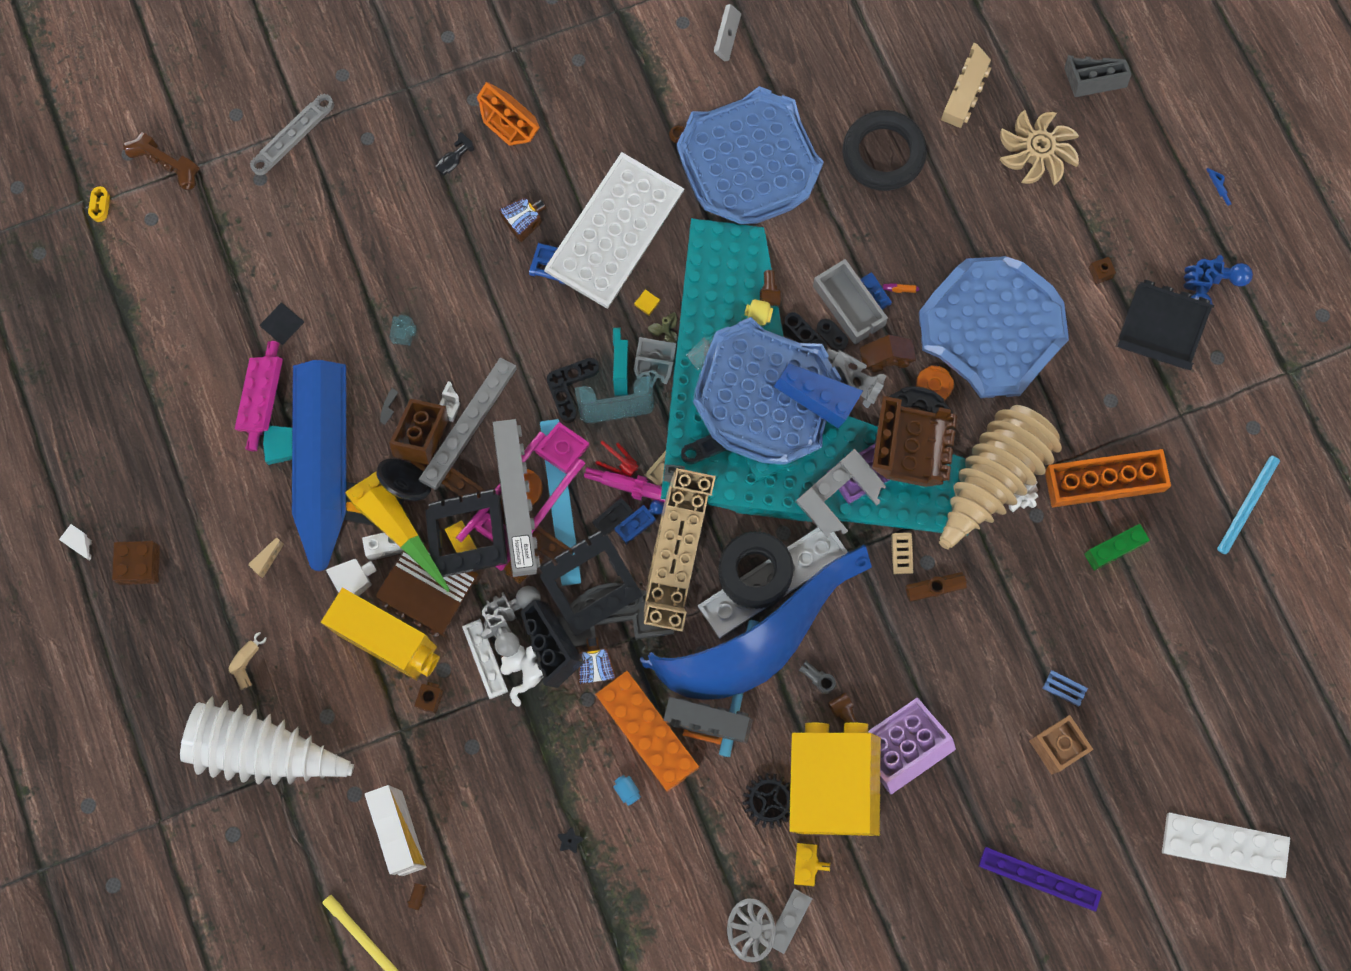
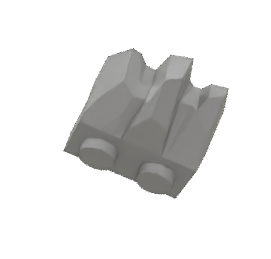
[634,337,676,388]

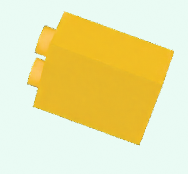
[321,587,440,681]
[789,723,881,836]

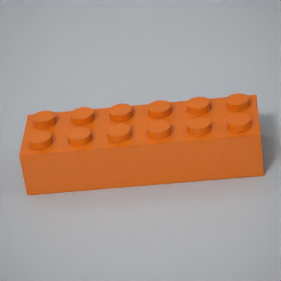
[1045,449,1171,508]
[595,671,699,793]

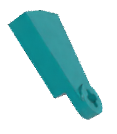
[613,328,628,396]
[263,426,292,465]

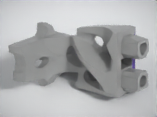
[826,348,887,408]

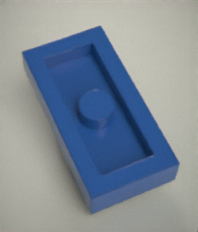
[860,272,892,310]

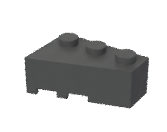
[1064,55,1131,97]

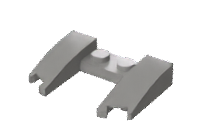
[795,449,886,538]

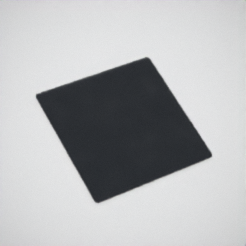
[259,303,304,345]

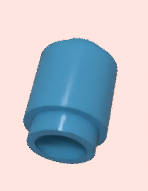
[613,775,641,806]

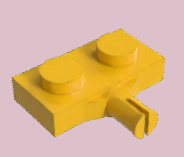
[794,843,830,886]

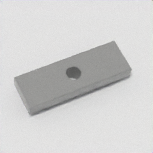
[714,4,741,61]

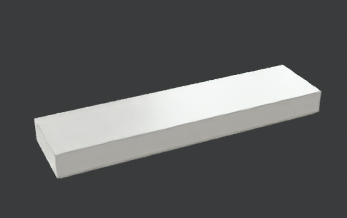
[462,619,508,699]

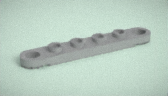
[250,94,334,175]

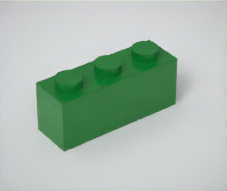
[1084,524,1150,571]

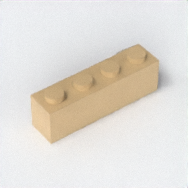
[941,43,991,128]

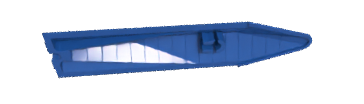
[292,360,346,571]

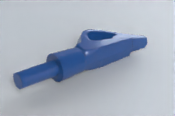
[1206,168,1232,206]

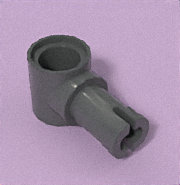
[799,660,836,694]

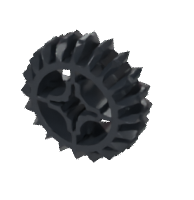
[742,773,791,829]

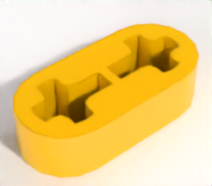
[88,186,110,222]

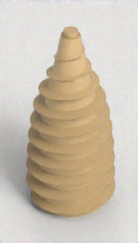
[939,405,1062,549]

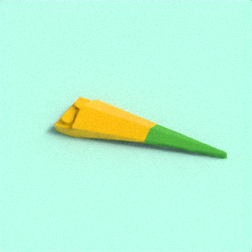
[345,472,449,592]

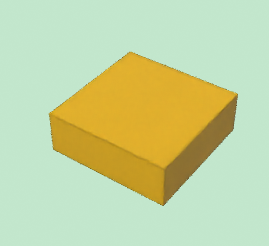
[634,289,660,316]

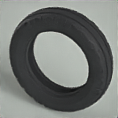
[843,110,927,191]

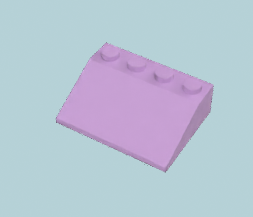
[868,698,956,794]

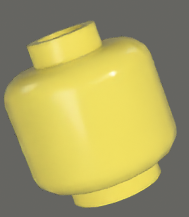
[744,299,773,326]

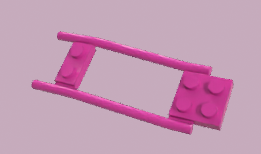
[456,422,590,571]

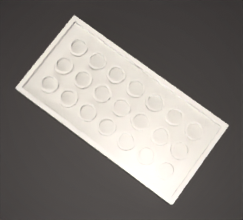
[544,152,684,309]

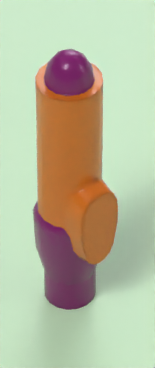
[883,283,919,293]

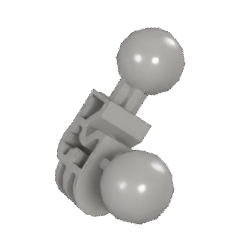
[481,585,541,657]

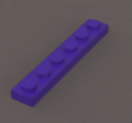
[978,847,1102,912]

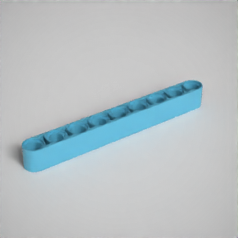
[540,419,581,586]

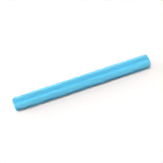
[1217,456,1280,554]

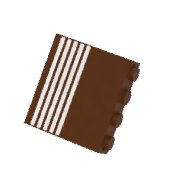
[375,543,481,638]

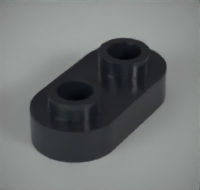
[816,319,848,352]

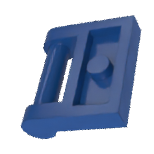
[529,243,565,285]

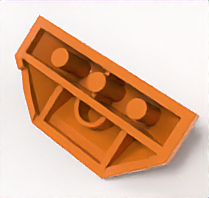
[477,82,540,146]

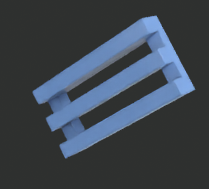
[1042,670,1088,707]

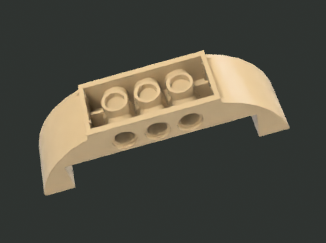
[644,468,716,631]

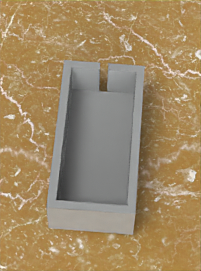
[813,259,888,345]

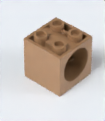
[1029,715,1094,775]

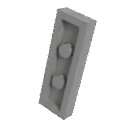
[767,889,812,954]

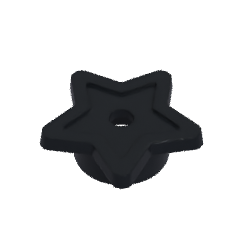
[557,827,583,853]

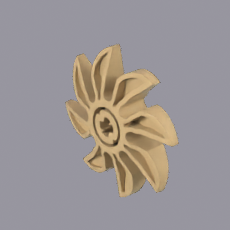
[1000,110,1079,186]

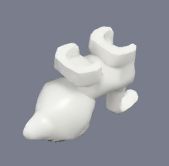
[500,645,543,707]

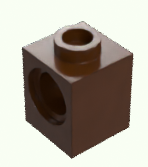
[414,682,443,714]

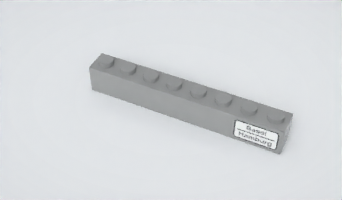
[493,419,540,577]

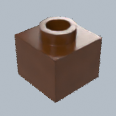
[1088,257,1116,284]

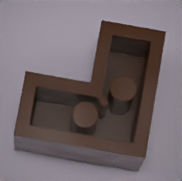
[860,335,916,372]

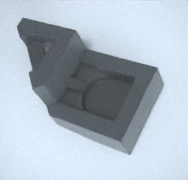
[380,388,398,425]

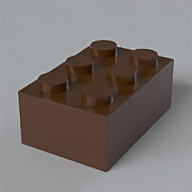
[389,399,449,465]

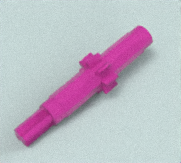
[584,467,665,503]

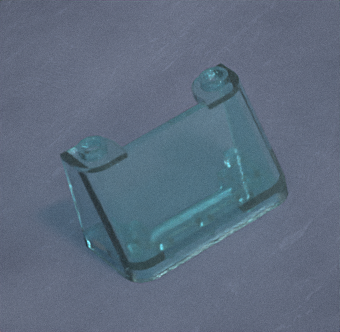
[575,376,655,423]

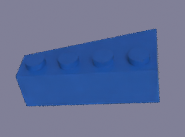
[773,363,863,428]

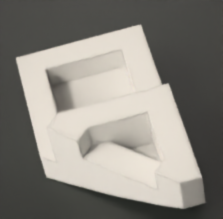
[439,381,460,422]
[59,524,92,560]

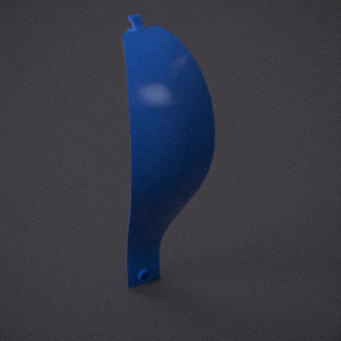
[640,545,872,700]

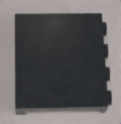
[1115,279,1215,371]

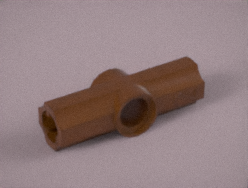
[905,572,967,602]

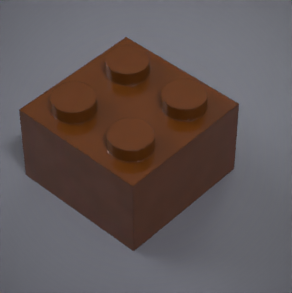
[112,541,160,585]

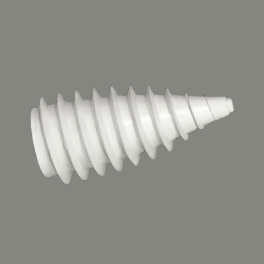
[180,696,354,785]

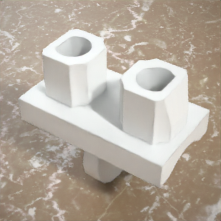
[1009,482,1038,512]

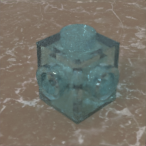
[389,315,416,346]

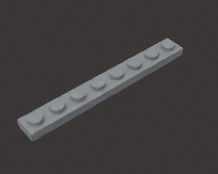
[419,358,517,490]

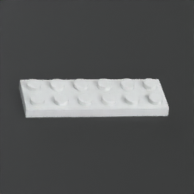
[1162,813,1290,878]

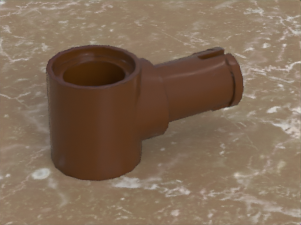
[760,270,781,306]
[828,692,858,723]

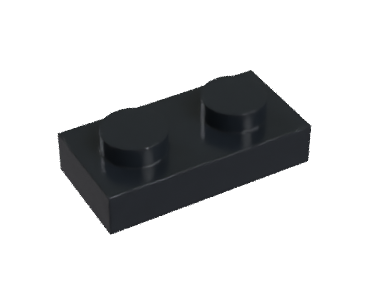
[592,498,634,536]

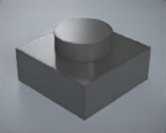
[663,464,685,482]

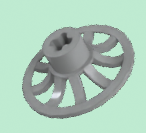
[727,899,775,962]

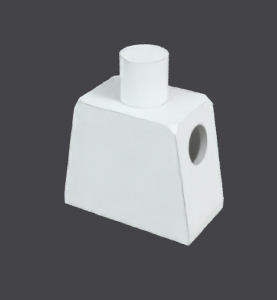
[326,559,377,596]

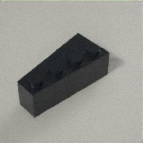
[521,599,585,688]

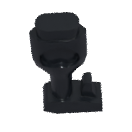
[435,132,474,176]

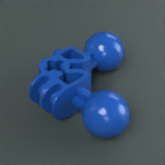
[1183,255,1253,309]

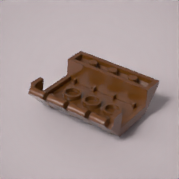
[872,396,957,487]

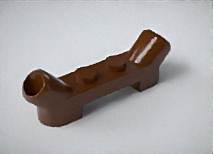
[123,132,200,190]

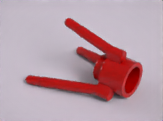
[595,441,639,477]

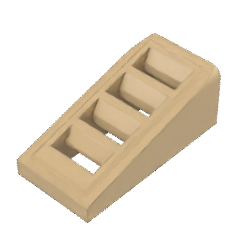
[891,533,913,574]
[249,538,284,578]

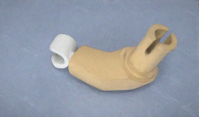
[229,632,267,690]

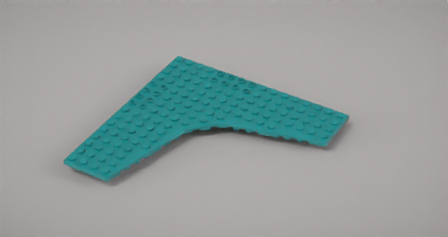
[661,218,969,535]

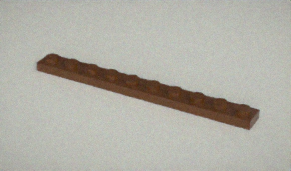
[411,455,574,564]

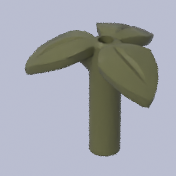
[648,312,678,343]

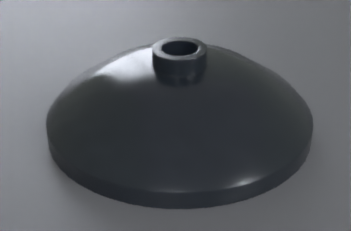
[376,458,432,501]

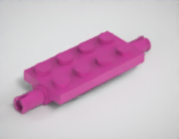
[235,341,283,452]

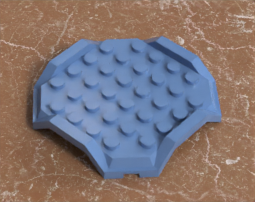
[677,86,824,224]
[919,256,1069,398]
[693,317,841,465]

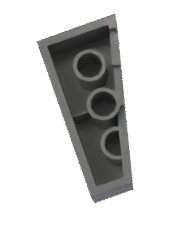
[664,697,753,744]

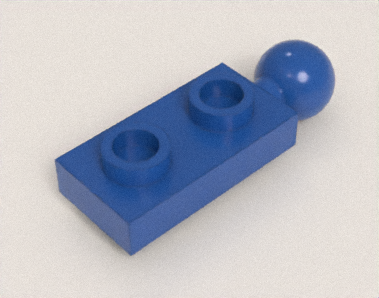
[614,500,664,545]

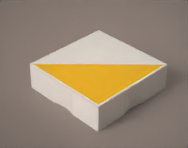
[365,785,427,876]

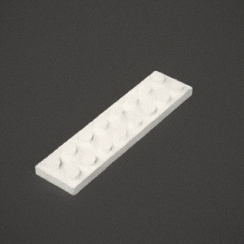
[698,527,848,639]

